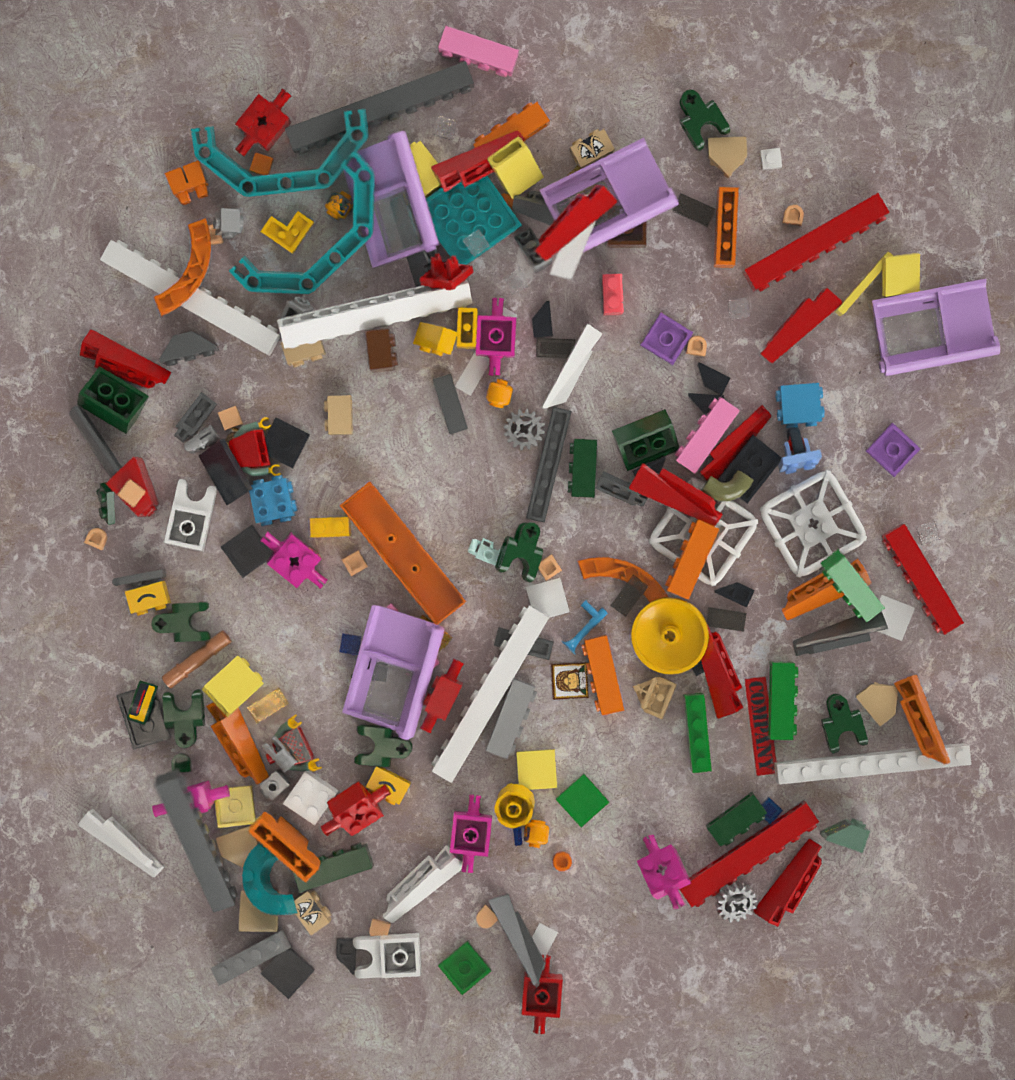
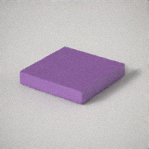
[640,313,693,366]
[866,423,920,477]

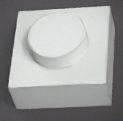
[760,148,782,171]

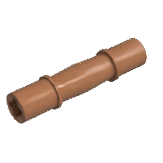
[162,630,232,689]

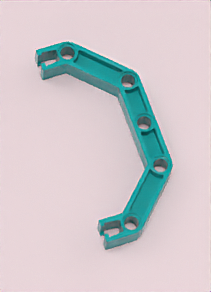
[191,109,369,197]
[229,150,375,294]

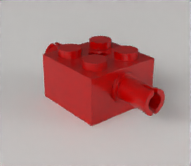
[235,89,292,157]
[420,658,464,733]
[320,781,391,836]
[521,955,563,1034]

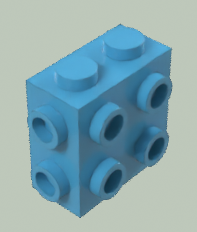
[775,383,825,428]
[249,475,298,526]

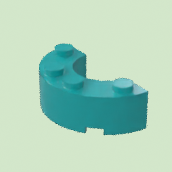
[242,843,297,915]

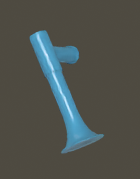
[561,600,608,655]

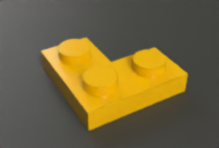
[260,211,314,254]

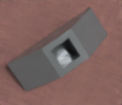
[514,228,553,273]
[159,331,219,366]

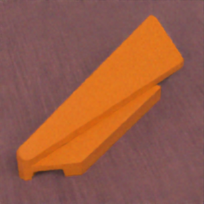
[782,559,871,621]
[894,675,950,765]
[206,702,269,785]

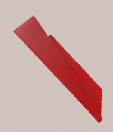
[431,131,525,192]
[535,185,617,261]
[760,288,843,363]
[79,329,171,389]
[698,405,772,482]
[629,464,723,526]
[701,624,743,719]
[753,839,822,927]

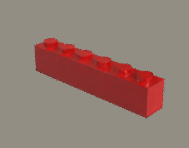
[882,524,964,635]

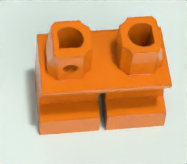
[165,160,209,205]

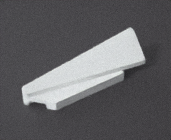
[541,324,602,409]
[78,809,164,877]
[383,845,462,923]

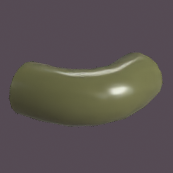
[701,470,754,502]

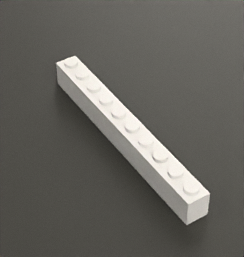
[100,240,281,356]
[277,279,472,348]
[431,605,549,783]
[774,743,971,784]

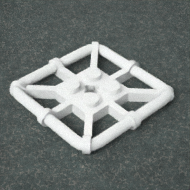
[759,470,867,578]
[649,477,758,586]

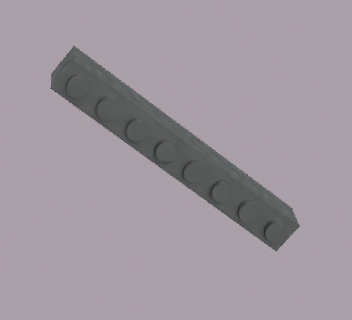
[155,769,238,913]

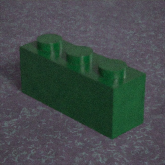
[568,439,597,498]
[706,792,767,847]

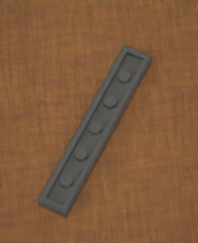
[526,407,572,523]

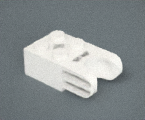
[164,479,217,552]
[353,933,421,978]

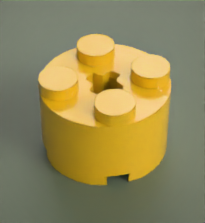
[494,783,535,828]

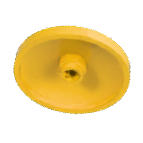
[631,597,709,674]

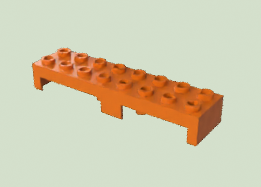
[339,481,467,625]

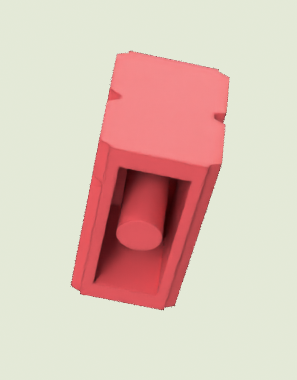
[602,274,624,315]

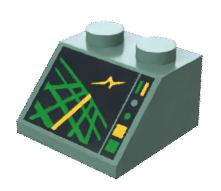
[820,818,870,853]

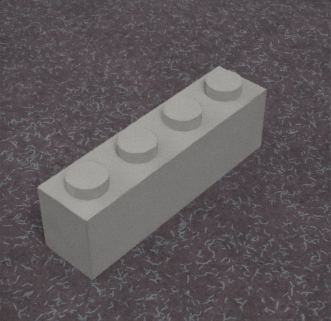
[486,678,537,759]
[211,930,291,985]

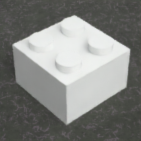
[283,771,339,825]

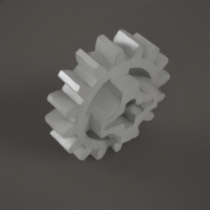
[504,409,545,450]
[715,882,757,922]

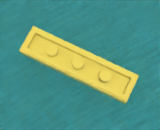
[835,252,893,316]

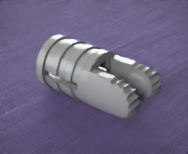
[184,425,220,454]
[262,736,298,773]

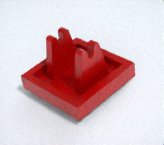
[419,253,473,291]

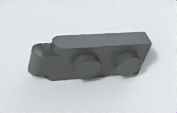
[174,392,218,443]
[595,471,648,506]
[112,569,167,587]

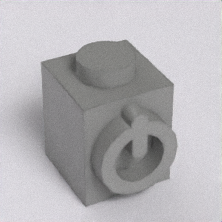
[213,208,244,239]
[281,297,314,319]
[260,769,292,800]

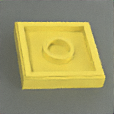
[882,253,920,297]
[516,749,557,790]
[214,785,256,828]

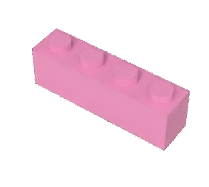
[438,26,519,77]
[675,397,740,474]

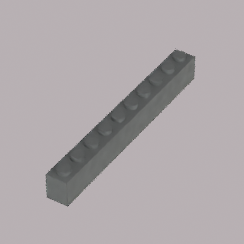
[285,61,474,154]

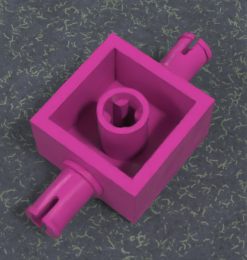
[476,298,516,376]
[260,532,328,589]
[152,781,230,817]
[450,794,492,873]
[637,834,691,909]

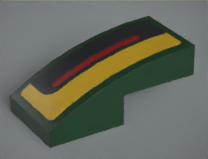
[127,680,158,725]

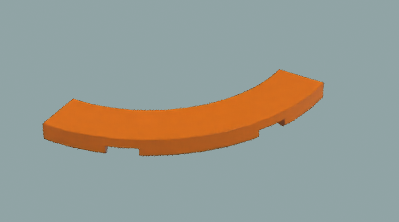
[154,218,211,316]
[578,557,668,603]

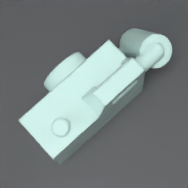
[468,538,500,566]

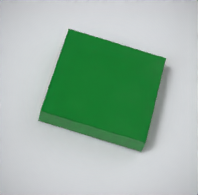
[556,773,610,828]
[438,940,492,995]

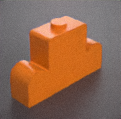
[248,812,320,883]

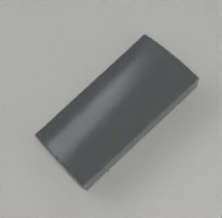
[69,405,122,478]

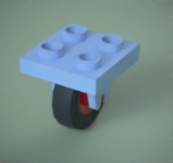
[778,427,822,474]

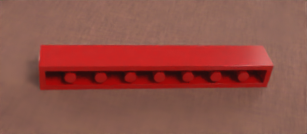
[742,193,890,292]
[679,800,819,908]

